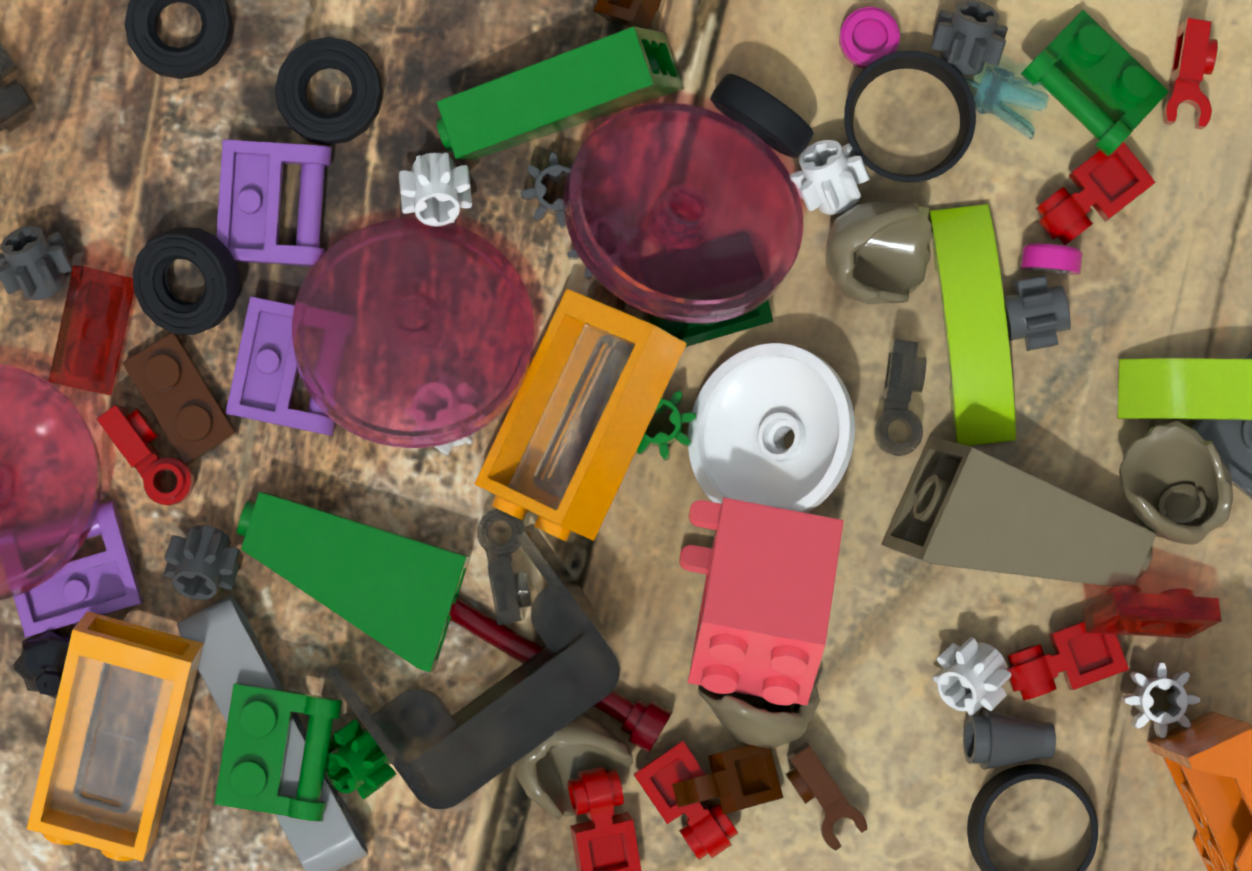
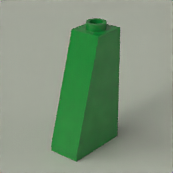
[437,26,684,160]
[237,492,471,673]

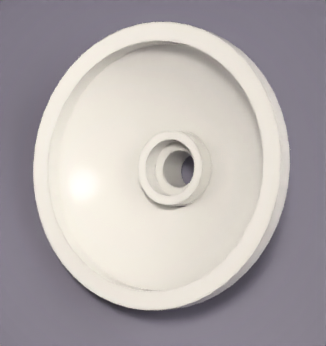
[688,343,855,513]

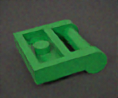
[1021,10,1169,157]
[214,683,342,822]

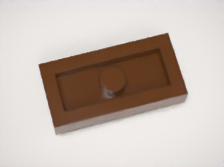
[122,333,238,465]

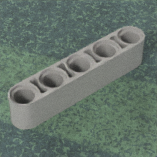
[177,594,369,871]

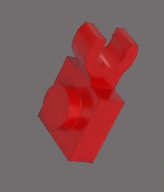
[1162,18,1218,130]

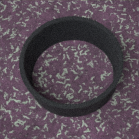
[844,51,976,182]
[967,764,1098,871]

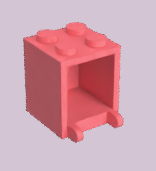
[679,497,844,706]

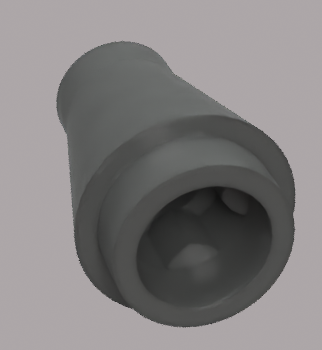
[963,710,1056,770]

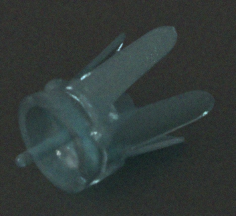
[964,64,1049,139]

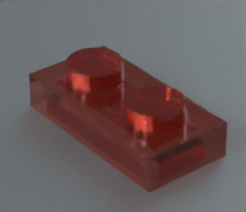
[48,265,134,396]
[1083,585,1222,638]

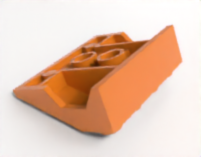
[1147,711,1252,871]

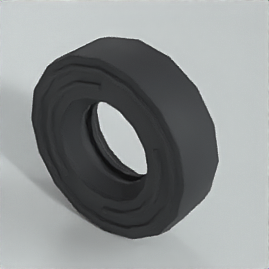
[124,0,233,79]
[275,37,383,145]
[710,73,814,158]
[132,227,240,335]

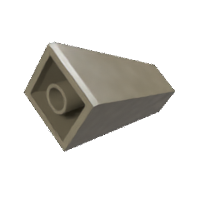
[881,436,1157,589]

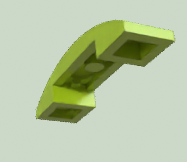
[929,204,1016,446]
[1118,358,1252,420]

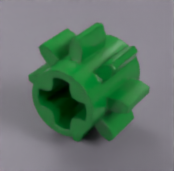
[636,391,697,461]
[325,719,396,799]

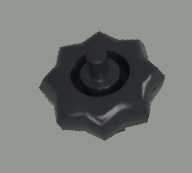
[13,630,71,699]

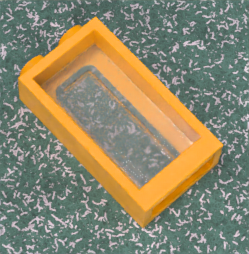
[474,288,687,542]
[27,611,204,862]

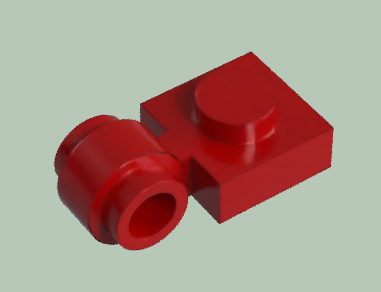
[1035,142,1156,246]
[97,405,194,505]
[1006,613,1129,701]
[633,740,738,860]
[567,766,641,871]

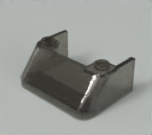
[326,523,622,809]

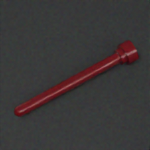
[449,598,673,753]

